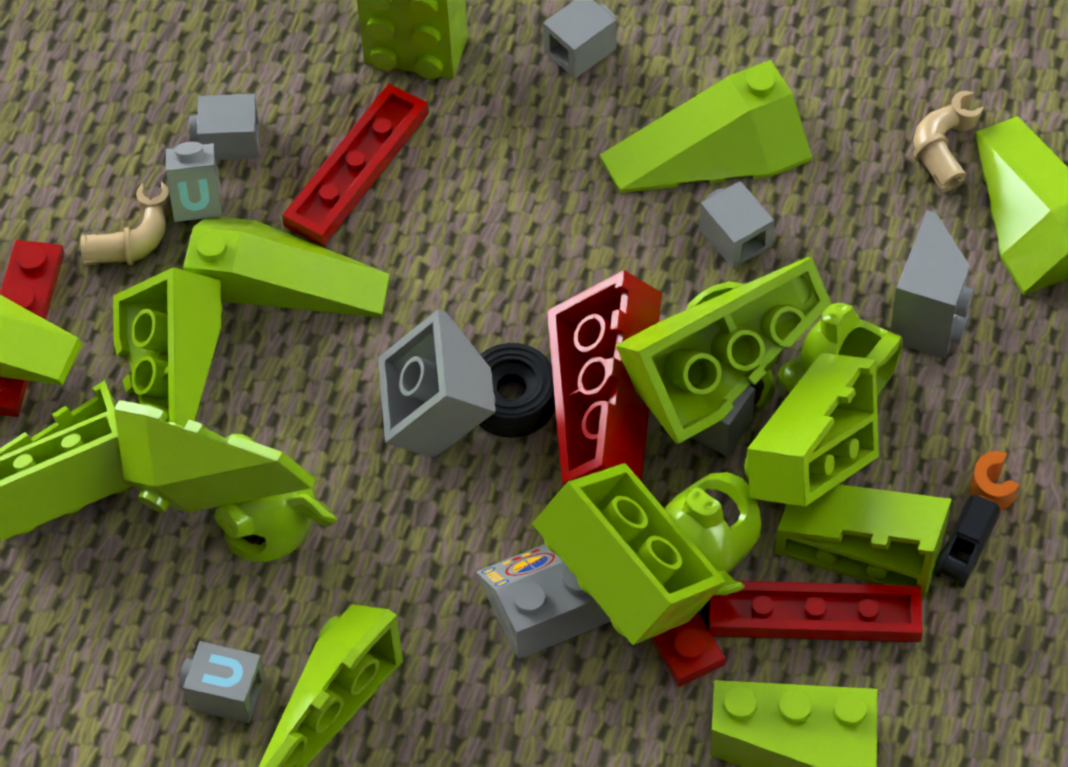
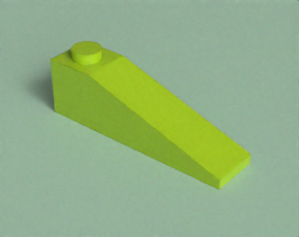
[599,60,812,193]
[975,116,1068,295]
[183,217,390,318]
[615,257,831,444]
[113,267,223,427]
[0,295,82,385]
[114,400,316,513]
[259,604,403,767]

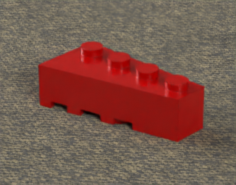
[547,270,662,485]

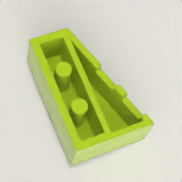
[744,353,879,507]
[0,380,131,541]
[775,484,952,600]
[710,680,878,767]

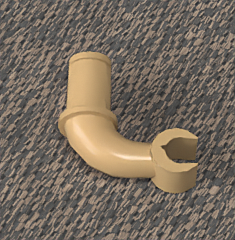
[913,91,984,193]
[81,182,172,266]

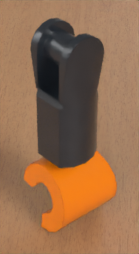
[933,451,1020,588]

